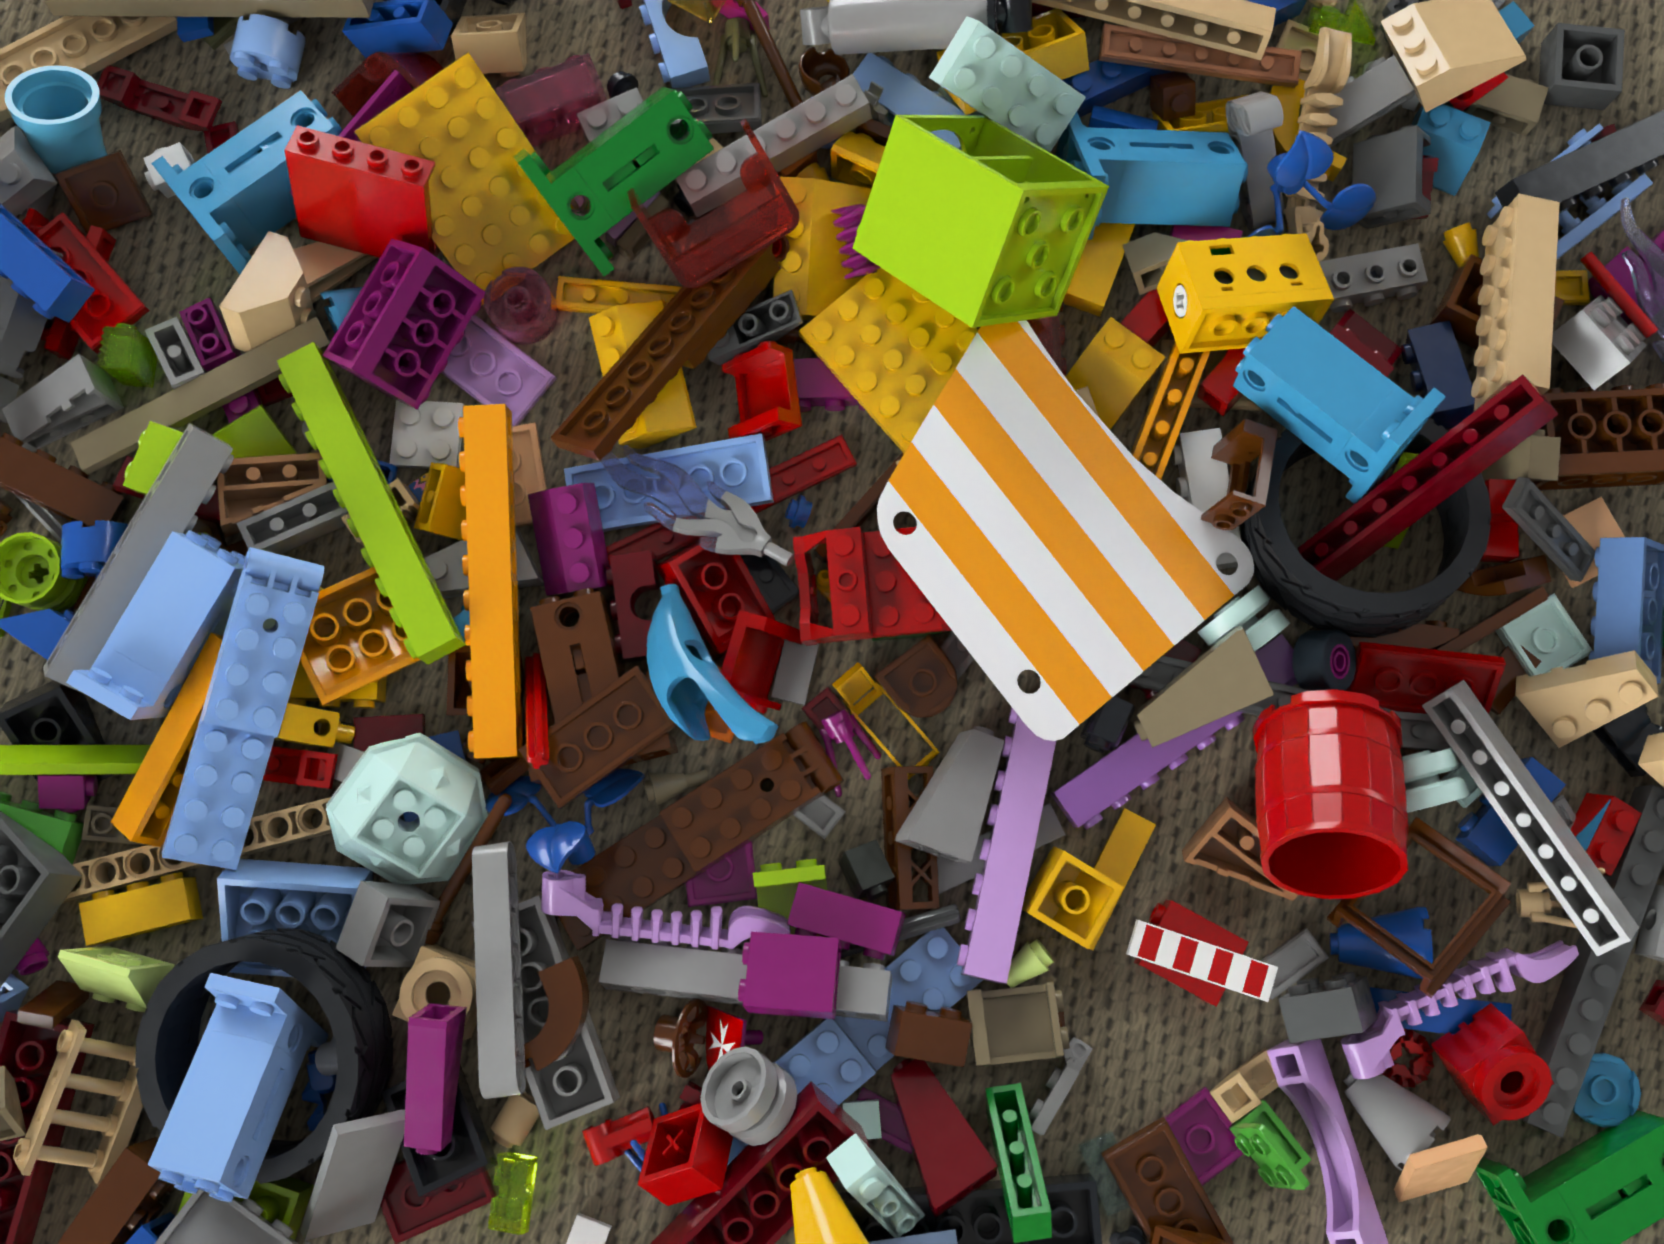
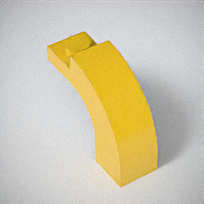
[1269,78,1347,182]

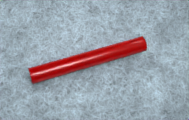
[1580,251,1659,339]

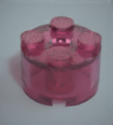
[484,267,558,345]

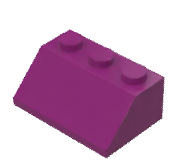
[528,483,610,595]

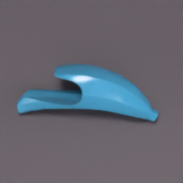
[647,584,778,744]

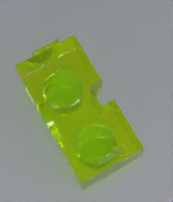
[488,1152,538,1235]

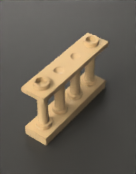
[13,1019,143,1186]

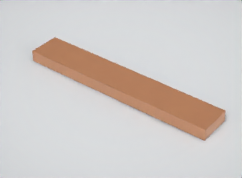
[1099,23,1302,88]

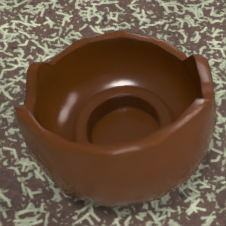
[799,47,850,96]

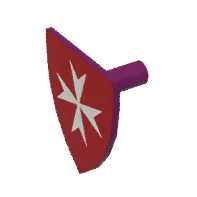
[705,1006,764,1071]

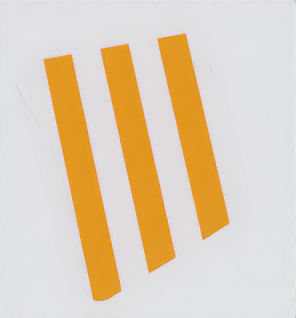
[877,320,1254,741]

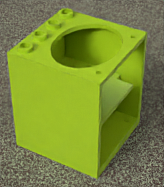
[852,115,1109,328]

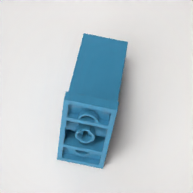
[151,90,343,275]
[1055,112,1248,240]
[1233,306,1446,504]

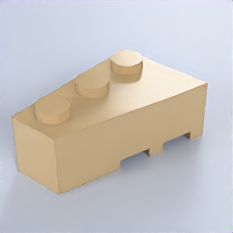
[1515,650,1659,748]

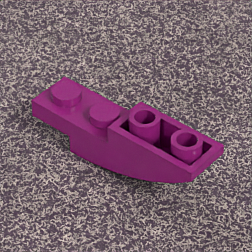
[179,297,262,423]

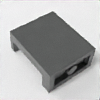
[1352,125,1431,229]

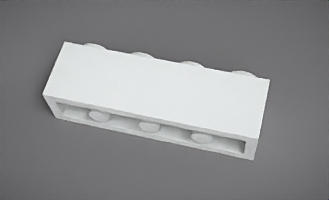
[1170,428,1241,570]

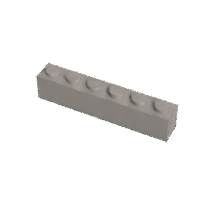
[676,74,872,218]

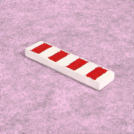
[1126,919,1278,1002]

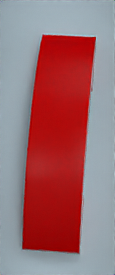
[263,746,338,789]

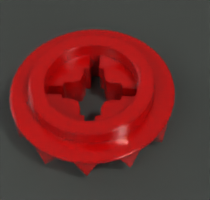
[1382,1028,1435,1087]

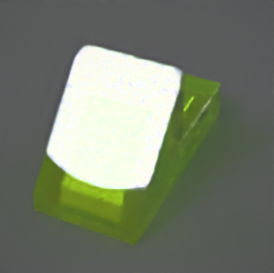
[1308,0,1376,46]

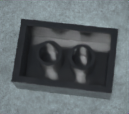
[381,1064,498,1197]

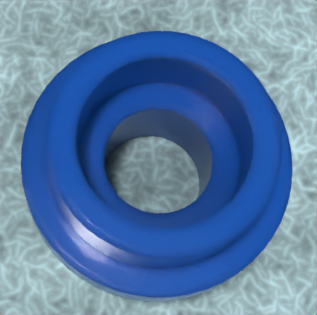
[785,495,812,528]

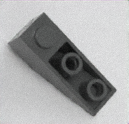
[708,290,803,366]

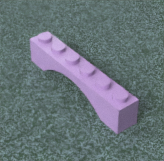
[1267,1039,1388,1244]

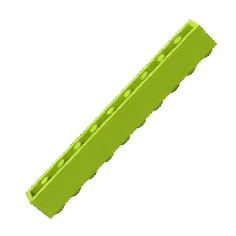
[277,342,466,665]

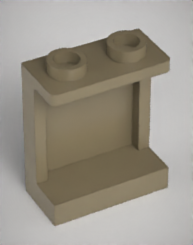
[967,982,1070,1067]

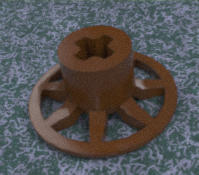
[653,998,708,1078]

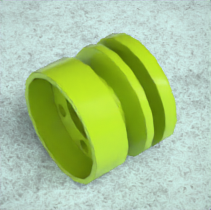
[0,532,87,612]

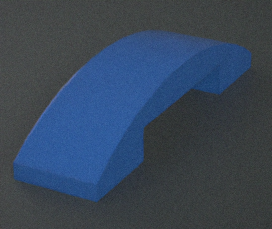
[1370,987,1512,1034]

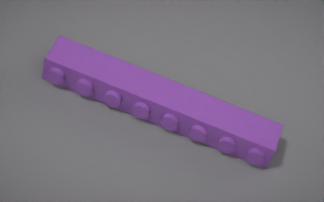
[1050,634,1298,830]

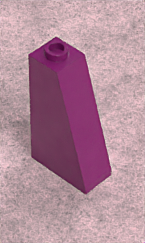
[404,1003,467,1155]

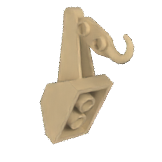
[219,217,377,352]

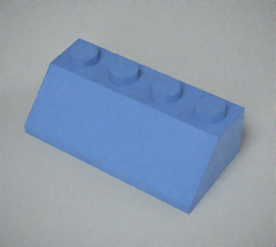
[1589,537,1664,684]

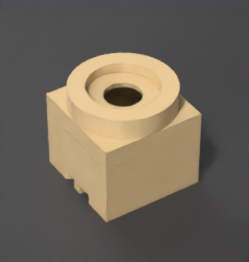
[392,944,477,1041]

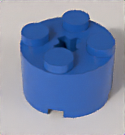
[61,520,129,579]

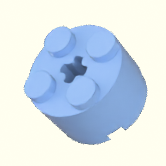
[230,14,306,89]

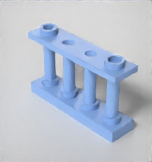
[1487,123,1653,259]

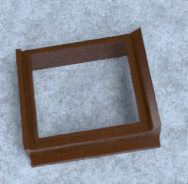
[1327,817,1511,998]

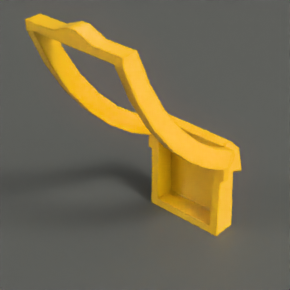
[832,662,940,780]

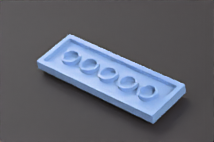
[564,433,774,532]

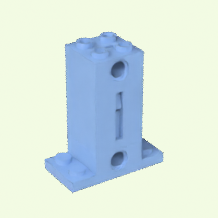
[66,530,246,720]
[148,973,329,1202]

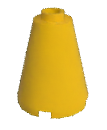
[790,1167,869,1244]

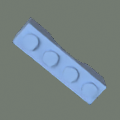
[639,0,710,88]

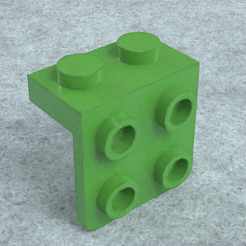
[1229,1100,1311,1190]

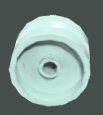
[1197,585,1290,652]
[1402,748,1470,813]

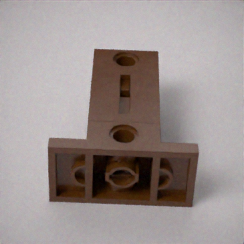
[528,588,678,785]

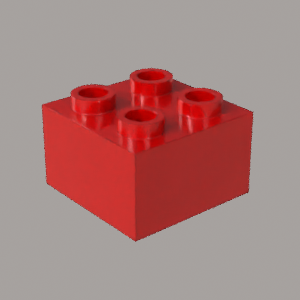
[637,1103,733,1206]

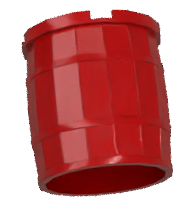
[1253,689,1409,899]

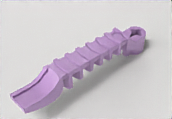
[541,870,790,950]
[1340,940,1579,1079]

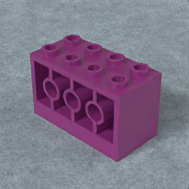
[323,239,486,410]

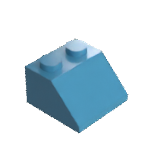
[1411,104,1491,196]

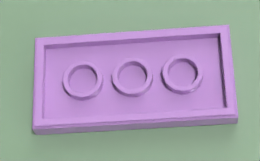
[442,315,557,426]

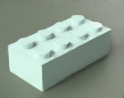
[929,16,1086,152]

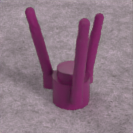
[819,708,881,797]

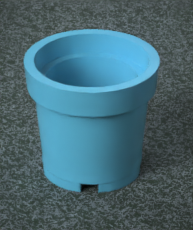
[4,65,107,174]

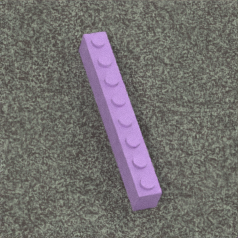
[957,707,1056,984]

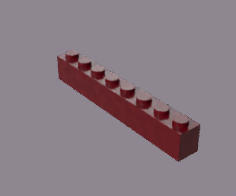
[1297,374,1559,581]

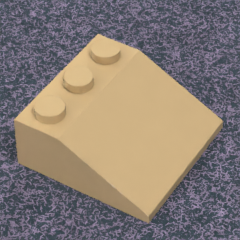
[1381,0,1527,112]

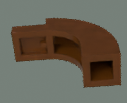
[524,955,589,1071]

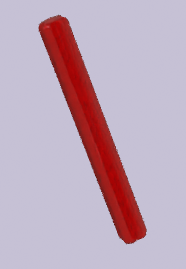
[524,653,549,769]

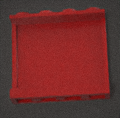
[284,125,440,258]

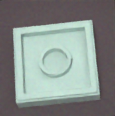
[1495,593,1592,677]

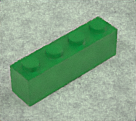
[985,1083,1052,1243]

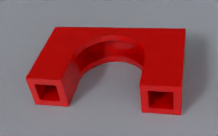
[1120,289,1245,417]

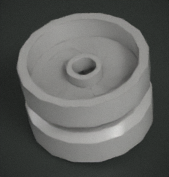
[700,1046,797,1146]

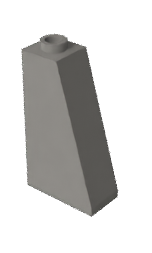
[895,726,1005,863]

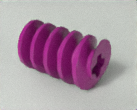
[831,204,881,279]

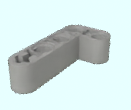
[1225,91,1285,230]

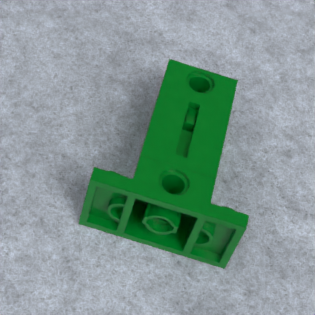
[513,87,714,277]
[1475,1110,1664,1244]

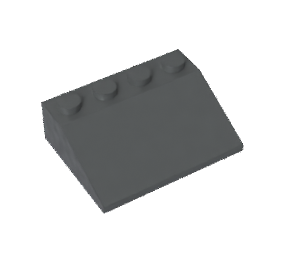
[0,811,82,988]

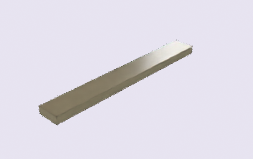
[70,316,331,475]

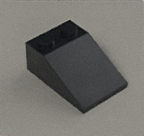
[0,681,115,782]

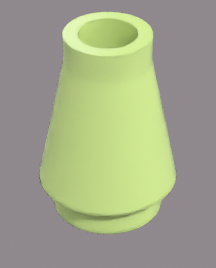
[1007,939,1054,988]

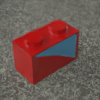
[1570,793,1642,876]

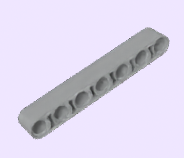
[472,841,526,1099]

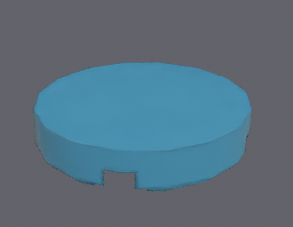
[1573,1052,1641,1128]

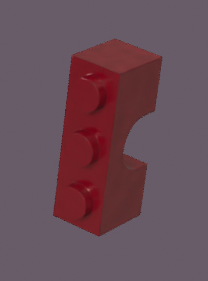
[606,550,660,662]

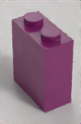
[738,932,842,1019]

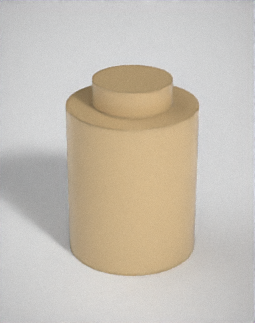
[491,1092,540,1148]

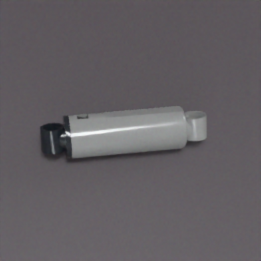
[800,0,1033,55]

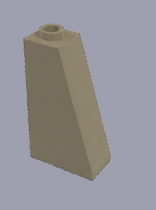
[1133,625,1274,748]

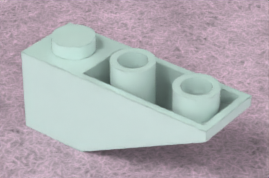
[826,1133,925,1238]

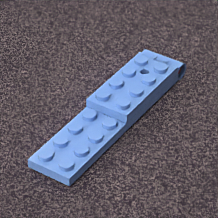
[161,547,324,870]
[727,927,983,1165]

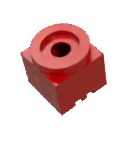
[1431,1003,1555,1126]

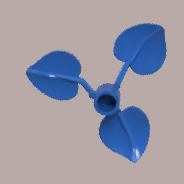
[1248,130,1376,237]
[485,768,645,874]

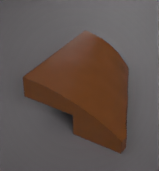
[1457,555,1552,596]

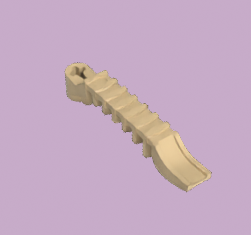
[1283,27,1352,262]

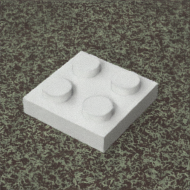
[390,400,465,469]

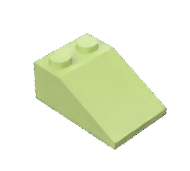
[58,946,175,1012]

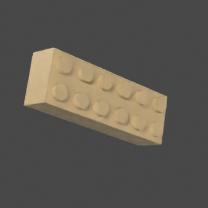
[1471,194,1560,411]

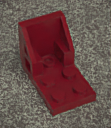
[1329,308,1402,377]

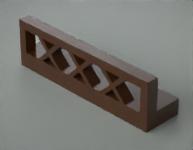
[881,766,939,910]

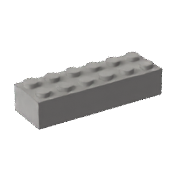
[471,895,620,1130]

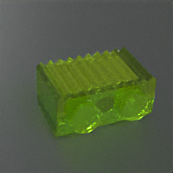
[97,323,158,388]

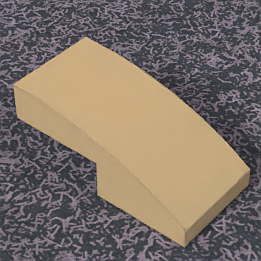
[1210,1047,1278,1124]

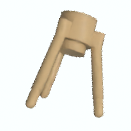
[1515,868,1605,928]

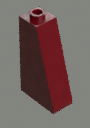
[891,1058,998,1218]

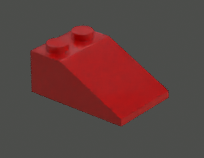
[656,536,775,654]

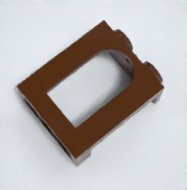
[1201,419,1278,530]

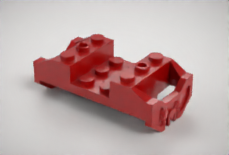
[793,527,951,646]

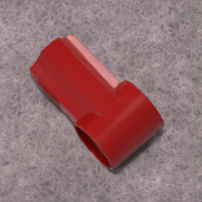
[582,1106,655,1166]

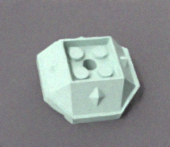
[326,732,488,884]

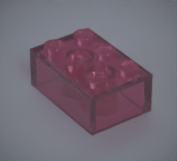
[495,53,607,147]

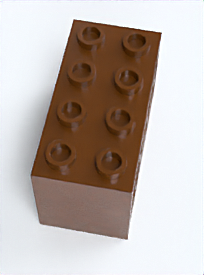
[1532,383,1664,491]

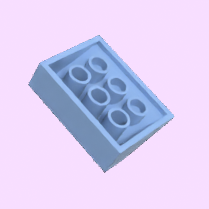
[217,859,373,977]

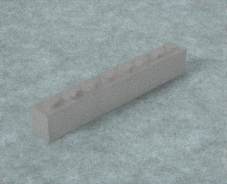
[43,423,234,694]
[1422,680,1639,956]
[599,936,892,1022]

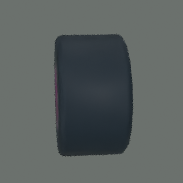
[1292,630,1356,691]

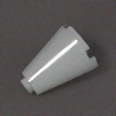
[1343,1072,1451,1171]

